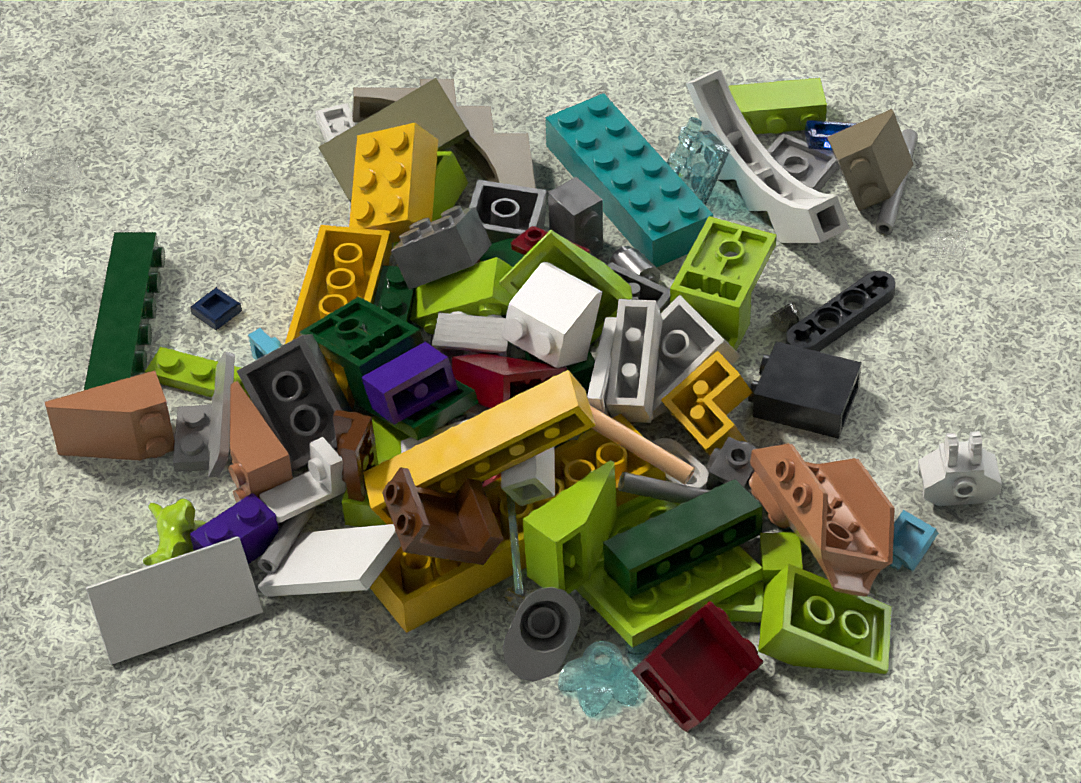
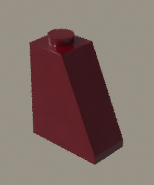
[452,353,567,408]

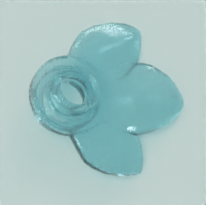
[558,641,639,718]

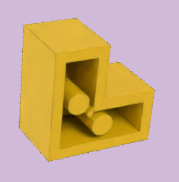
[661,351,753,457]

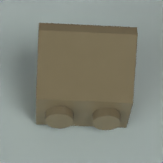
[827,109,914,211]

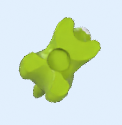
[143,498,206,566]

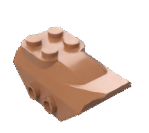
[749,444,895,597]

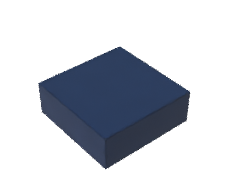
[190,287,242,331]

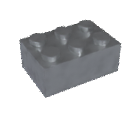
[237,334,353,472]

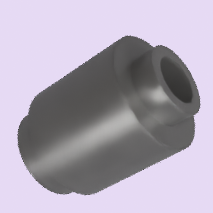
[609,246,660,284]

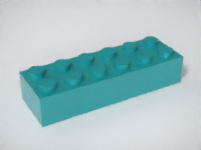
[545,93,713,268]

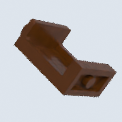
[382,467,504,565]

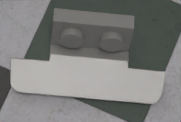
[173,351,235,478]

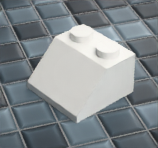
[502,262,602,368]

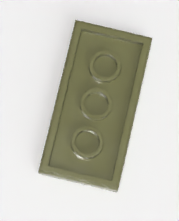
[318,78,470,203]

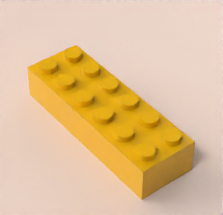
[284,225,393,410]

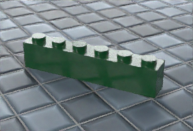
[84,232,165,390]

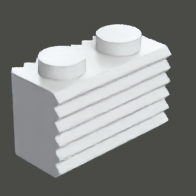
[432,311,513,368]

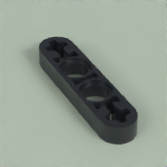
[786,271,896,352]

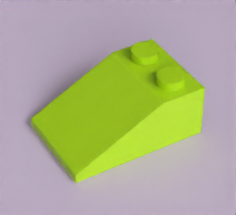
[499,230,632,345]
[758,563,892,674]

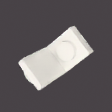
[260,437,345,522]

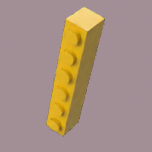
[363,370,596,525]

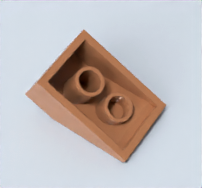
[45,370,175,461]
[228,381,293,503]

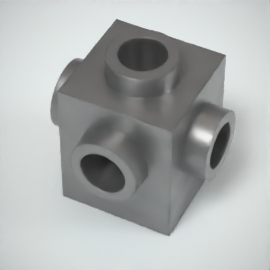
[706,437,756,492]

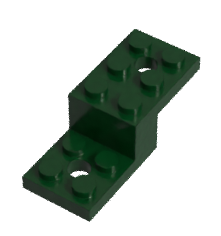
[299,296,479,441]

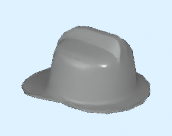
[503,587,581,682]

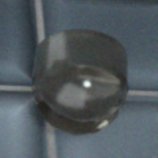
[769,302,801,333]

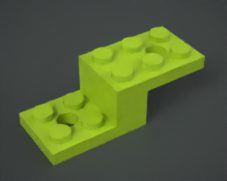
[670,216,777,351]

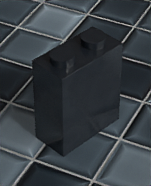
[748,341,862,439]

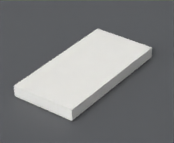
[258,524,401,597]
[85,536,263,665]

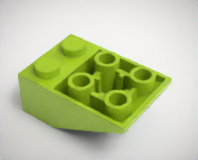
[523,460,617,594]

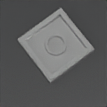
[767,133,839,192]

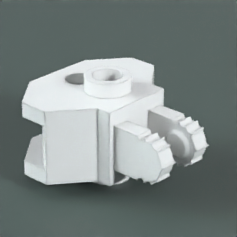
[917,431,1002,506]

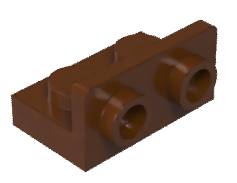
[333,410,378,502]

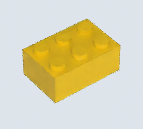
[349,123,438,243]

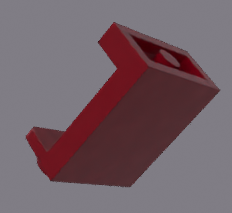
[631,601,764,732]

